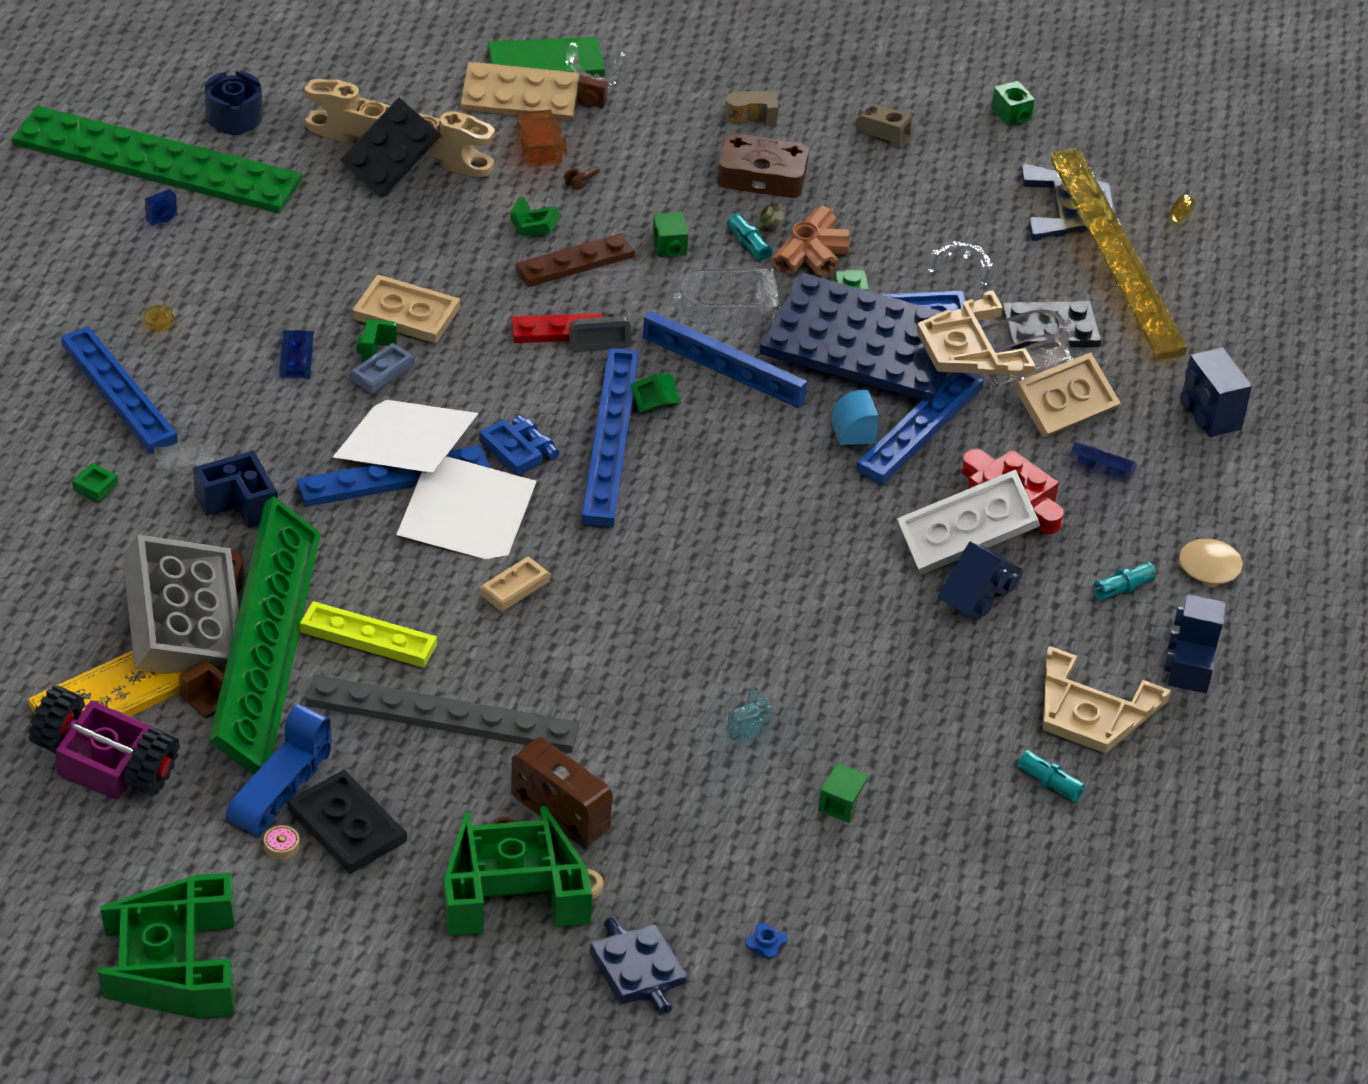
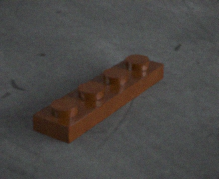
[516,233,635,287]

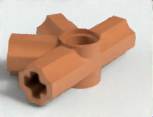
[772,206,849,277]

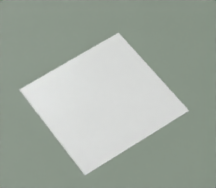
[333,400,478,473]
[396,456,537,559]

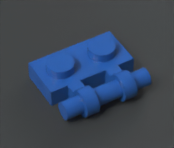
[479,415,560,475]

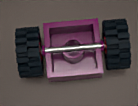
[28,685,180,800]

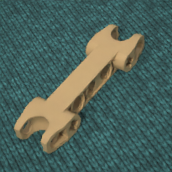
[304,79,495,177]

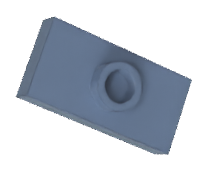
[349,343,415,394]

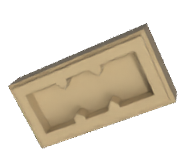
[480,556,550,612]

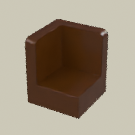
[179,659,224,718]

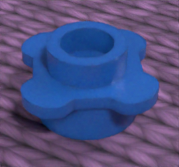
[745,923,788,959]

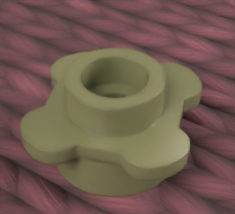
[758,202,784,232]

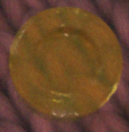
[1169,193,1195,223]
[143,305,175,332]

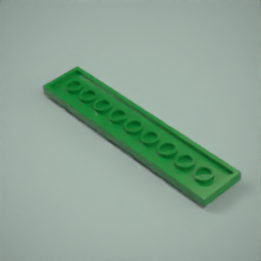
[12,106,302,214]
[208,496,321,775]

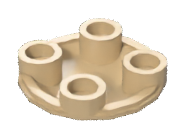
[1178,539,1243,588]

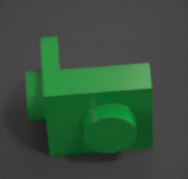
[510,197,561,236]
[356,319,397,364]

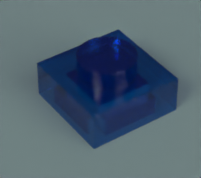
[145,189,177,226]

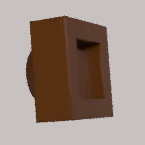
[577,76,608,109]

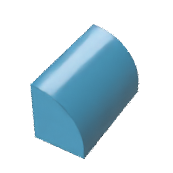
[830,390,878,445]

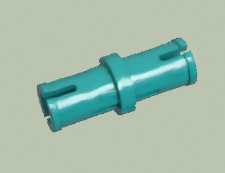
[727,213,773,261]
[1093,562,1156,601]
[1017,750,1086,803]

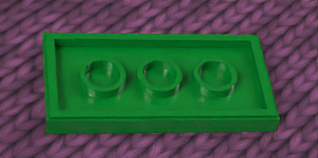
[488,36,605,77]

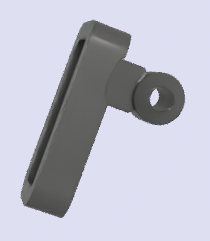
[569,314,631,352]

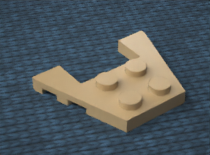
[917,290,1035,376]
[1042,646,1171,754]

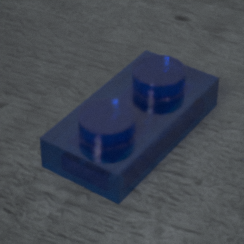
[279,330,314,379]
[1071,442,1137,478]

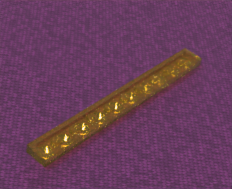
[1051,147,1187,360]

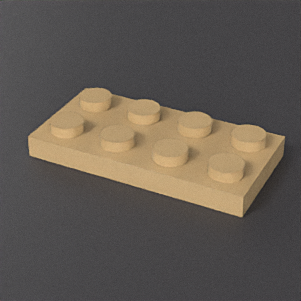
[461,62,579,121]

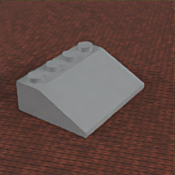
[122,535,239,674]

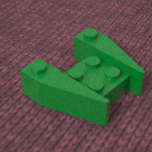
[444,806,592,936]
[98,873,235,1018]

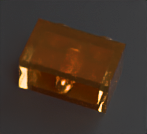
[517,109,567,168]

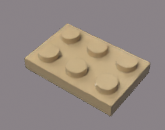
[352,274,460,344]
[1014,352,1121,439]

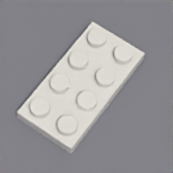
[897,470,1040,574]

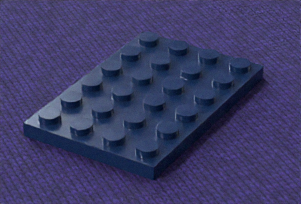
[760,273,948,403]

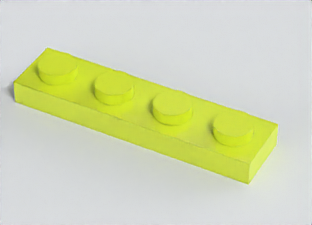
[300,601,437,668]

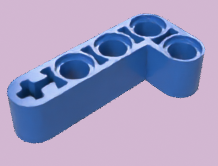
[225,704,331,837]

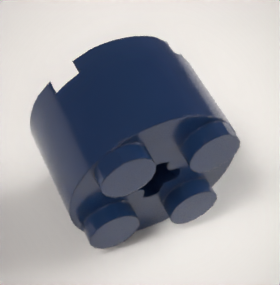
[205,71,263,135]

